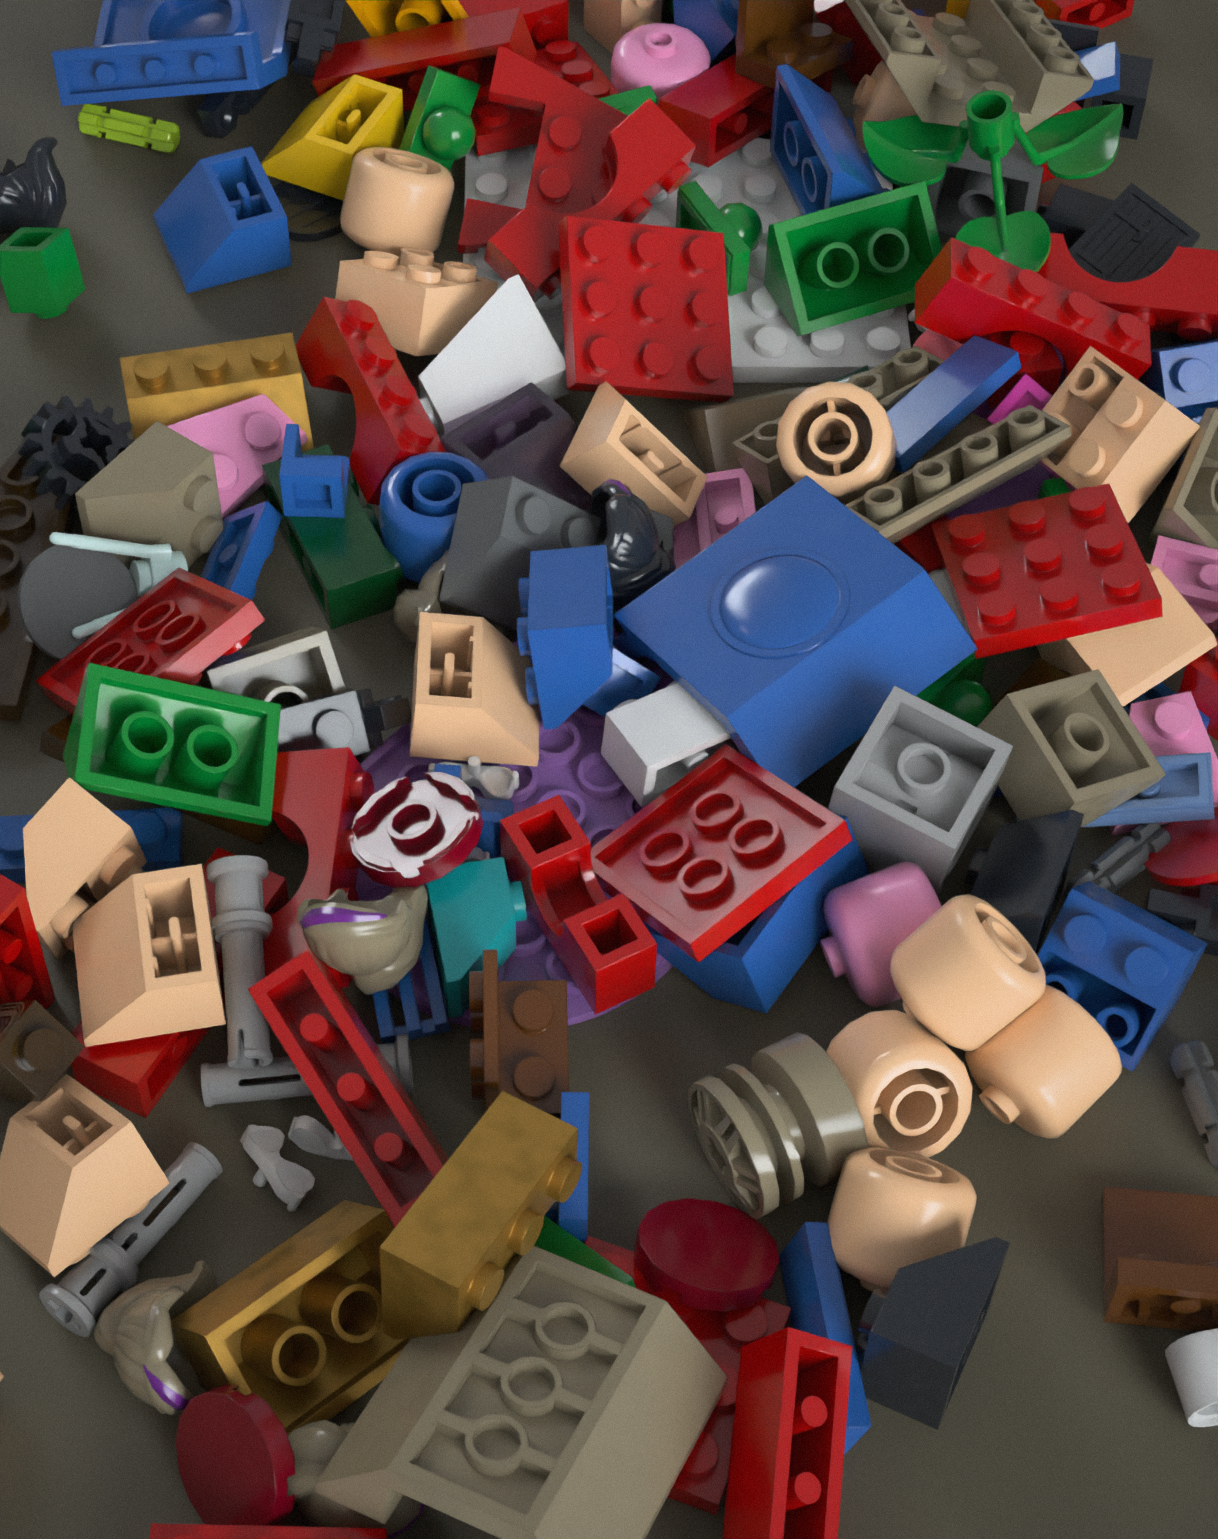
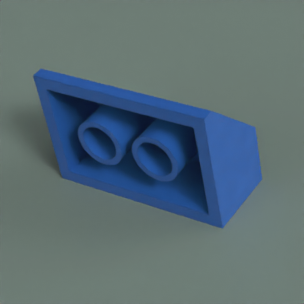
[770,64,890,215]
[642,814,869,1013]

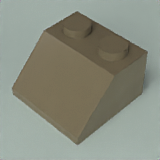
[75,421,223,569]
[199,626,346,706]
[977,669,1166,829]

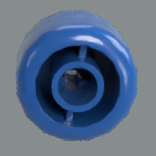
[379,452,489,584]

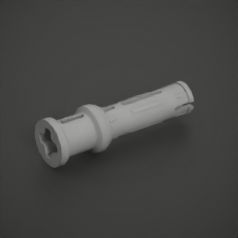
[206,855,273,1069]
[201,1034,414,1107]
[39,1142,223,1338]

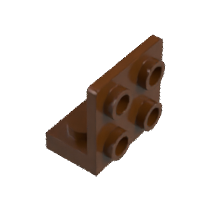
[735,0,853,90]
[469,949,569,1119]
[1102,1187,1218,1331]

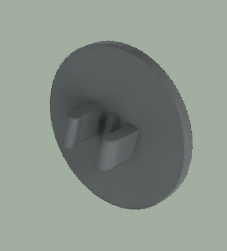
[17,545,139,661]

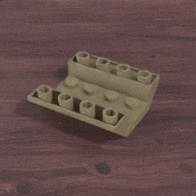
[844,0,1095,133]
[732,346,1071,544]
[315,1246,728,1539]

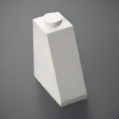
[418,274,569,448]

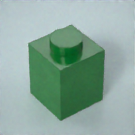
[0,227,86,319]

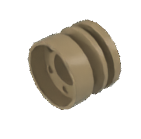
[688,1032,868,1219]

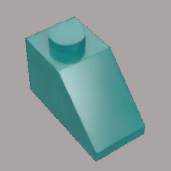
[425,857,527,1018]

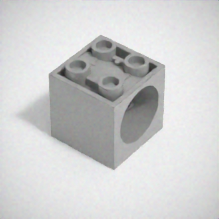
[828,686,1013,897]

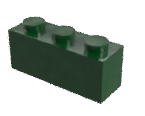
[262,444,404,630]

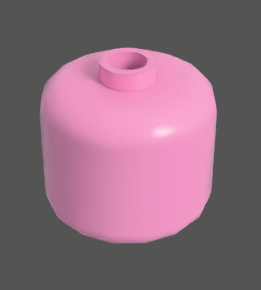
[611,23,711,106]
[820,861,942,1007]

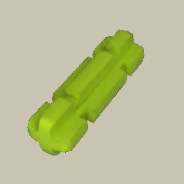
[77,103,181,154]

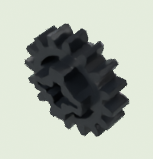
[18,396,135,518]

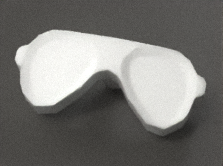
[428,756,519,800]
[288,1115,354,1161]
[240,1124,315,1212]

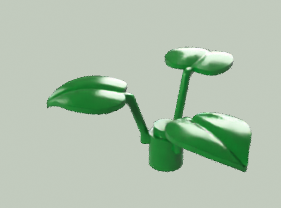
[862,90,1123,272]

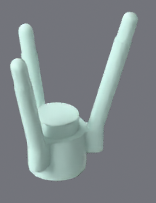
[50,532,188,639]

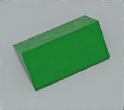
[764,181,942,336]
[63,663,281,826]

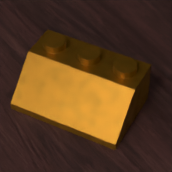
[120,333,314,452]
[380,1091,582,1340]
[170,1200,411,1436]

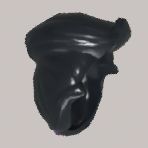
[0,137,67,234]
[589,479,676,611]

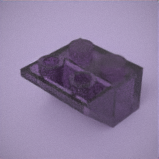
[441,382,591,511]

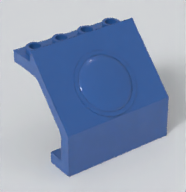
[51,0,292,106]
[613,476,978,787]

